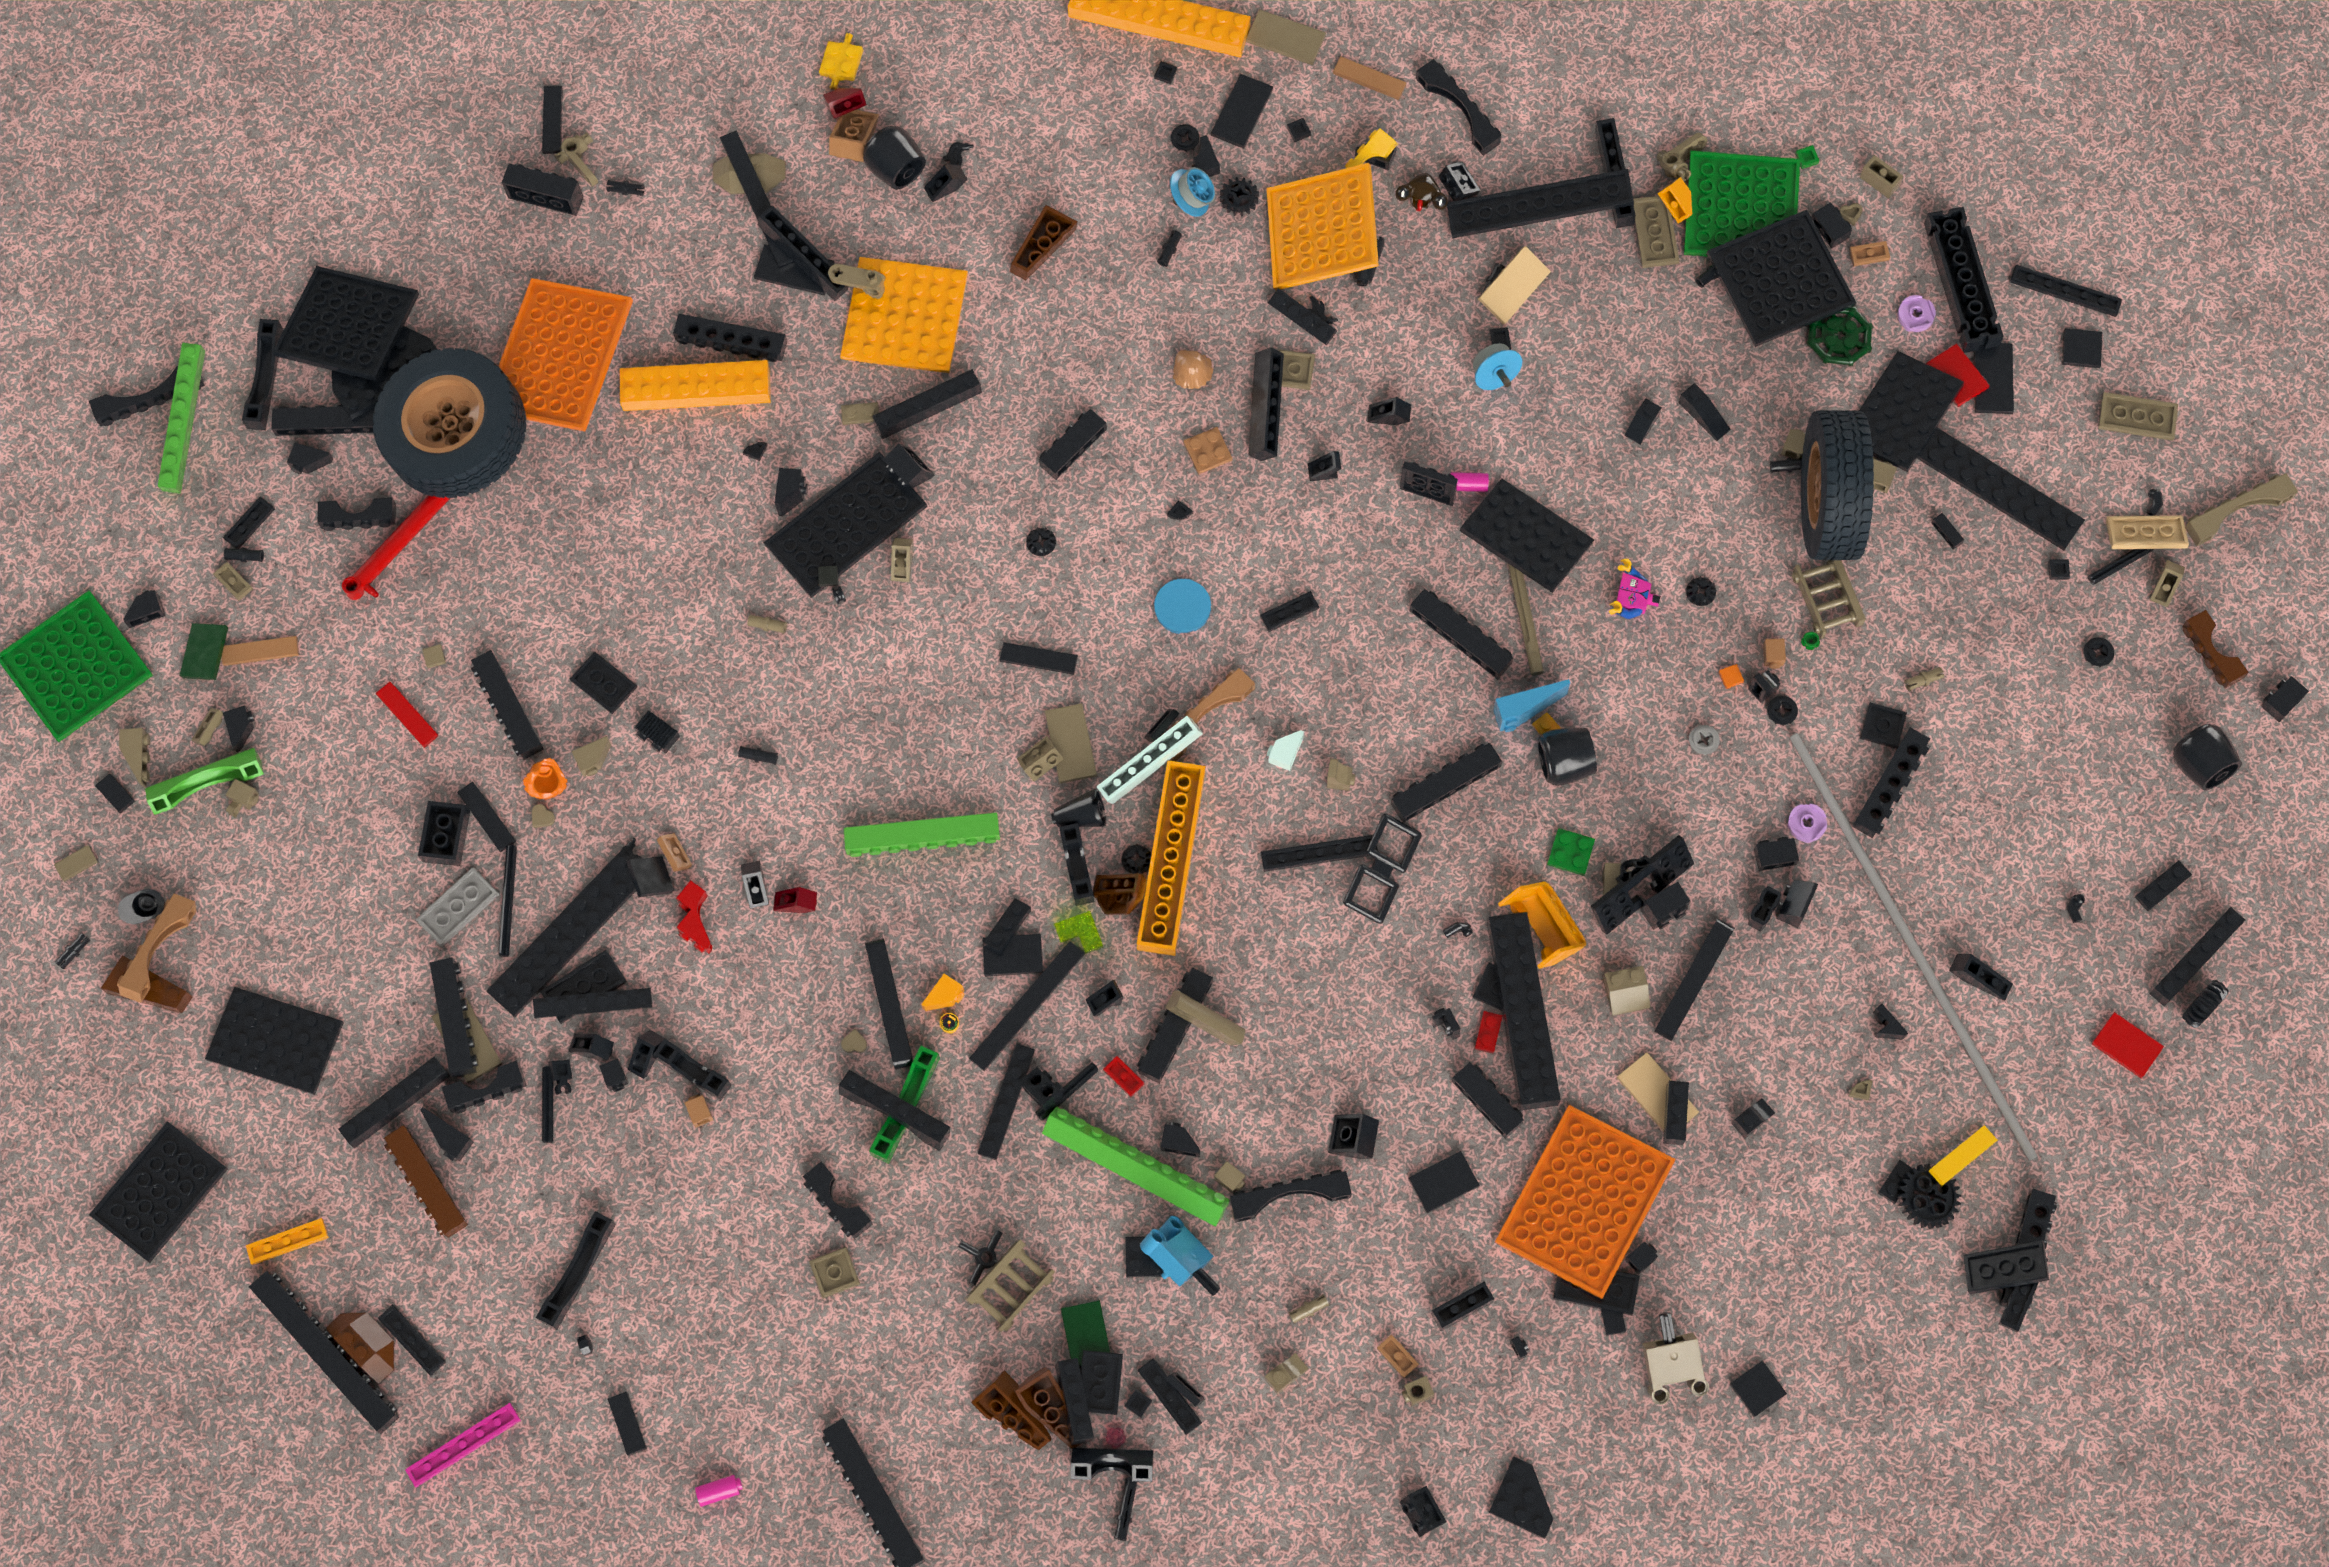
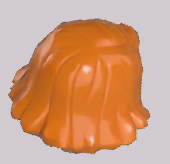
[523,758,567,800]

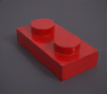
[1475,1011,1503,1054]
[1103,1056,1145,1098]

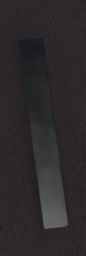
[720,130,794,268]
[969,941,1085,1071]

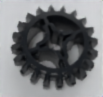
[2182,980,2229,1028]

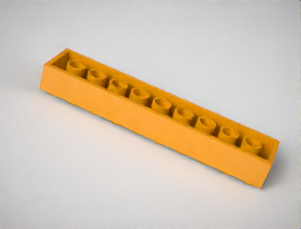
[1068,0,1251,58]
[1137,760,1206,956]

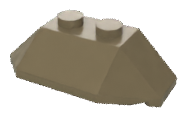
[713,153,786,194]

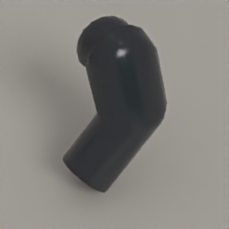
[2147,489,2163,516]
[2067,894,2085,924]
[1443,922,1473,938]

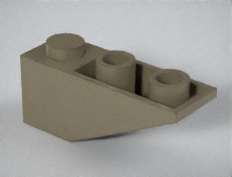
[119,728,150,788]

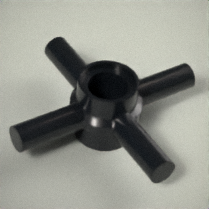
[958,1230,1013,1286]

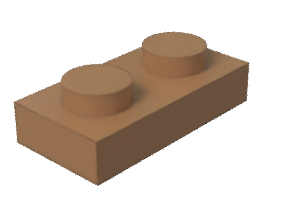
[1849,241,1890,267]
[657,833,692,872]
[1377,1334,1419,1379]

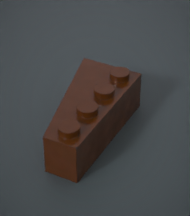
[1010,205,1078,281]
[101,955,193,1014]

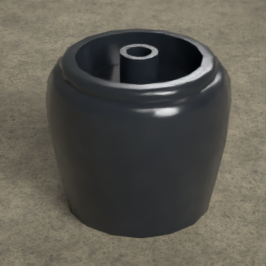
[863,126,926,190]
[2173,724,2242,791]
[1538,728,1597,786]

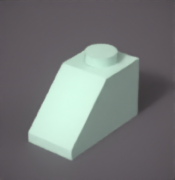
[1266,730,1304,771]

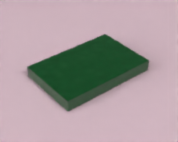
[179,623,229,680]
[1061,1300,1110,1367]

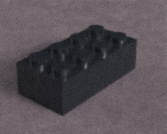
[502,163,584,216]

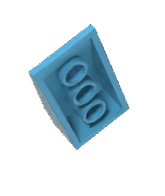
[1493,679,1570,732]

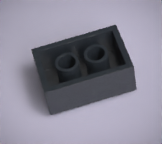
[418,801,470,866]

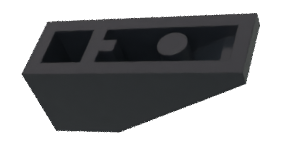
[1679,383,1731,441]
[1949,954,2013,1001]
[420,1107,474,1161]

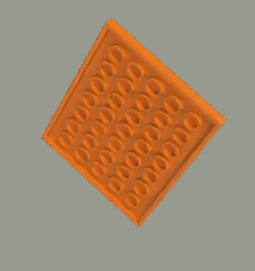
[498,278,633,432]
[1495,1105,1676,1299]

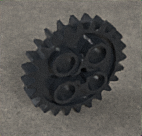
[1897,1163,1961,1229]

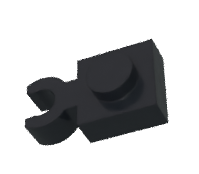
[548,1059,572,1095]

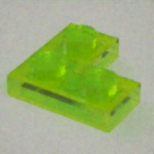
[1054,911,1104,954]

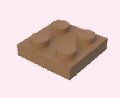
[1183,427,1232,475]

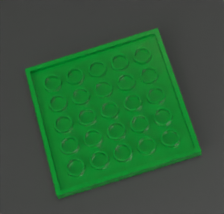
[1683,151,1800,257]
[0,590,153,742]

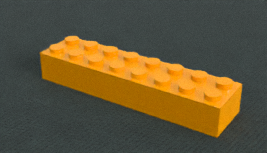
[620,360,771,411]

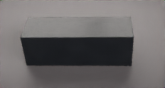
[1931,513,1964,550]

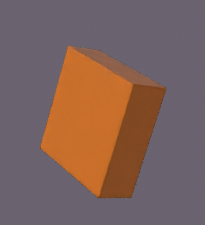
[1718,664,1744,689]

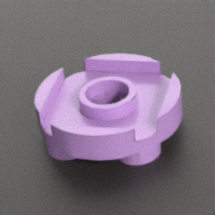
[1897,295,1936,332]
[1787,804,1827,843]

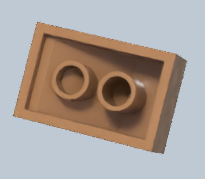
[829,110,879,162]

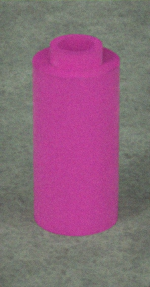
[1450,472,1489,492]
[695,1475,743,1507]

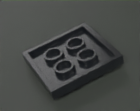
[1400,461,1458,506]

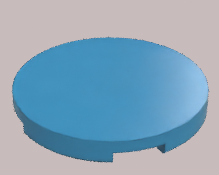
[1154,579,1211,634]

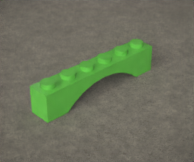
[145,748,264,815]

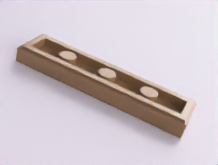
[1333,56,1407,100]
[222,636,299,666]

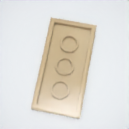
[1478,246,1551,325]
[2106,515,2189,549]
[1617,1053,1699,1132]

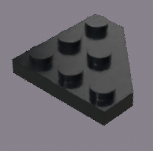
[1489,1456,1553,1539]

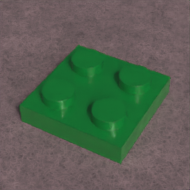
[1547,828,1595,876]

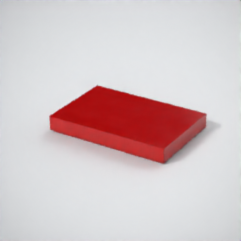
[1926,344,1989,407]
[2092,1012,2164,1079]

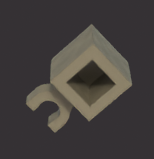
[225,779,259,818]

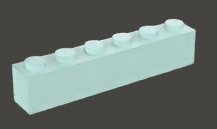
[1097,716,1203,804]

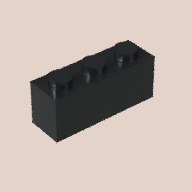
[1663,1080,1689,1145]
[1431,1281,1494,1331]

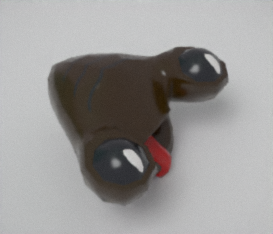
[1395,173,1448,211]

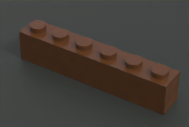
[384,1125,468,1238]

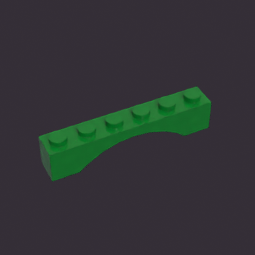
[869,1046,940,1164]

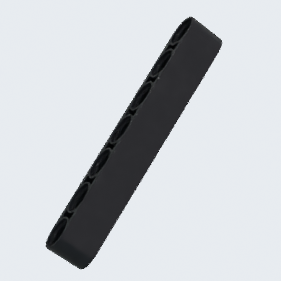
[1654,919,1735,1041]
[865,938,913,1070]

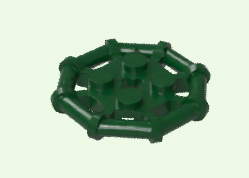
[1806,306,1874,367]

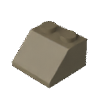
[1603,966,1650,1016]

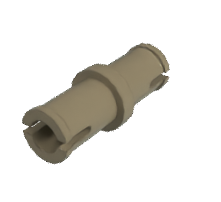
[747,614,787,634]
[1904,667,1944,691]
[1288,1294,1330,1324]

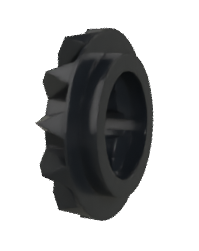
[1171,124,1199,152]
[1026,527,1056,556]
[1686,576,1717,606]
[2083,637,2114,668]
[1767,696,1798,726]
[1121,844,1151,874]

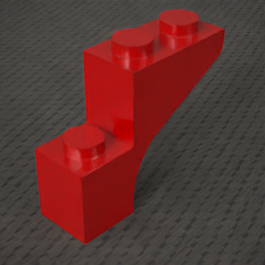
[676,880,713,954]

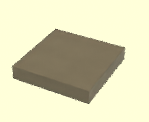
[1279,350,1315,390]
[809,1247,860,1299]

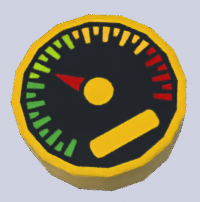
[940,1013,959,1033]

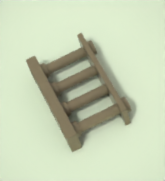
[1792,560,1866,639]
[964,1239,1055,1332]

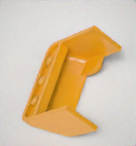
[1498,881,1586,969]

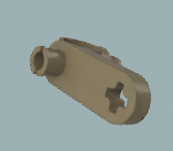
[554,132,599,187]
[1657,132,1707,181]
[828,264,885,299]

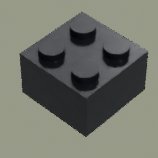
[1641,882,1690,930]

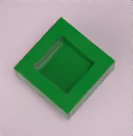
[1795,145,1820,169]

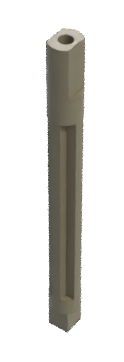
[1508,564,1544,676]

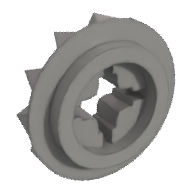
[1689,725,1720,755]

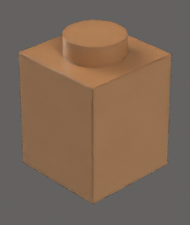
[1763,639,1786,669]
[684,1095,713,1128]

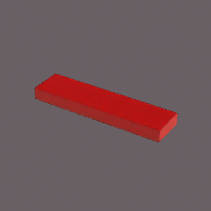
[375,682,438,748]

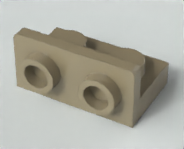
[1017,736,1064,781]

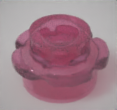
[1106,1427,1126,1448]

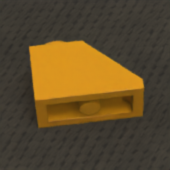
[1658,177,1692,224]
[921,973,965,1011]

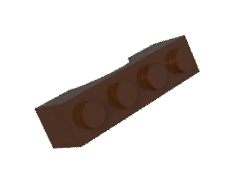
[2182,610,2249,689]

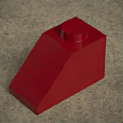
[823,88,867,119]
[773,887,817,913]

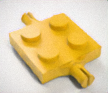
[819,33,863,90]

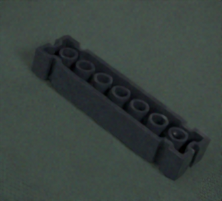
[1924,207,2004,353]

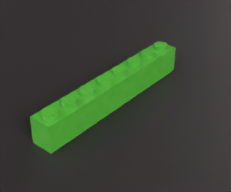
[158,342,205,494]
[844,813,1000,857]

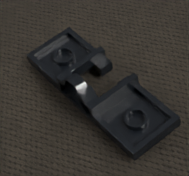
[1591,835,1694,935]

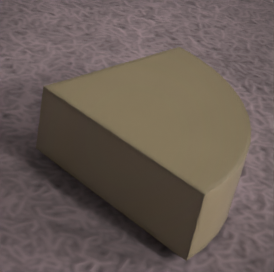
[1849,1080,1873,1101]

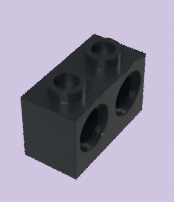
[1020,1067,1066,1114]

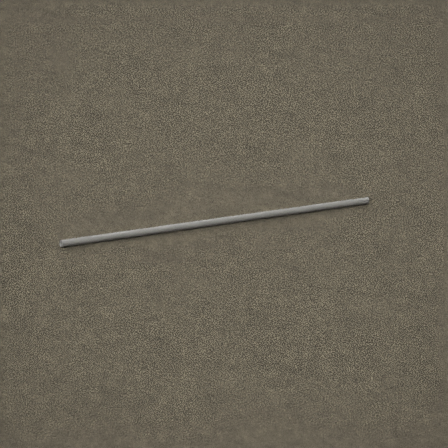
[1790,733,2038,1161]

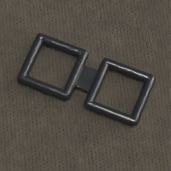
[1343,813,1422,924]

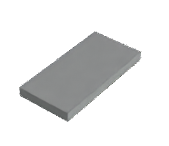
[415,867,499,947]

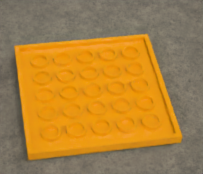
[1266,163,1379,290]
[840,257,968,373]

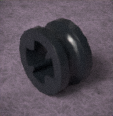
[831,586,846,605]

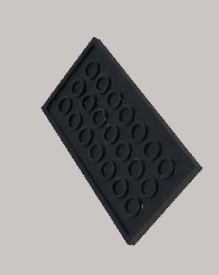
[763,452,927,598]

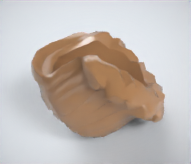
[1172,350,1213,389]

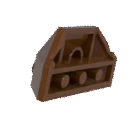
[1093,873,1147,915]
[326,1312,394,1384]

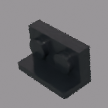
[1439,162,1480,201]
[1432,1008,1460,1040]
[1400,1486,1447,1537]

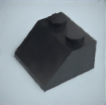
[883,443,935,488]
[774,468,808,516]
[1775,880,1818,928]
[1328,1114,1379,1159]

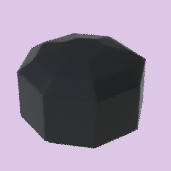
[577,1335,593,1356]

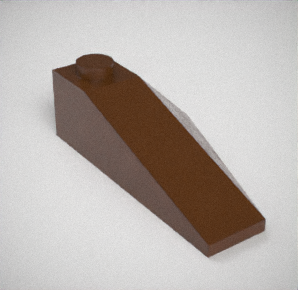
[1014,1367,1080,1449]
[971,1370,1052,1450]

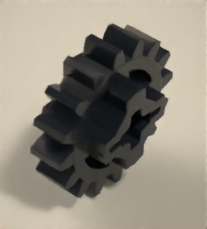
[1220,177,1259,216]

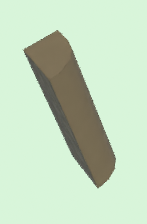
[1165,990,1245,1046]

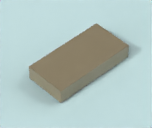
[54,845,98,882]

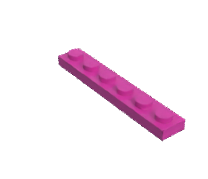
[405,1403,521,1488]

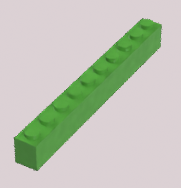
[1042,1107,1230,1227]

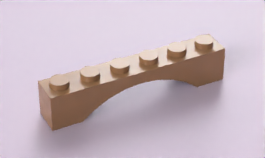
[1161,668,1255,762]
[117,894,196,1003]

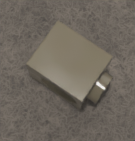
[1214,1161,1246,1194]
[1402,1376,1435,1406]

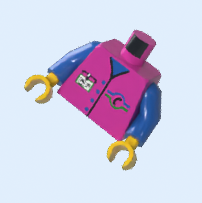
[1609,559,1661,619]

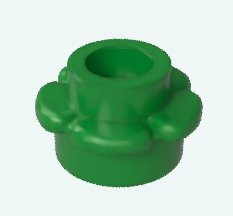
[1801,632,1820,650]

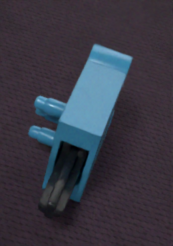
[1140,1216,1220,1296]

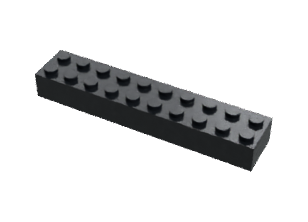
[1487,912,1561,1111]

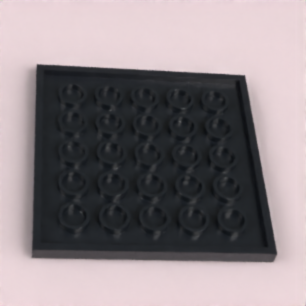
[1707,210,1856,347]
[273,266,419,381]

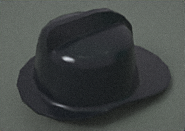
[118,889,165,925]

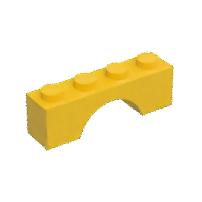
[1345,128,1398,168]

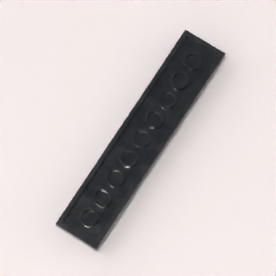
[1447,169,1634,239]
[1917,427,2085,551]
[486,851,636,1017]

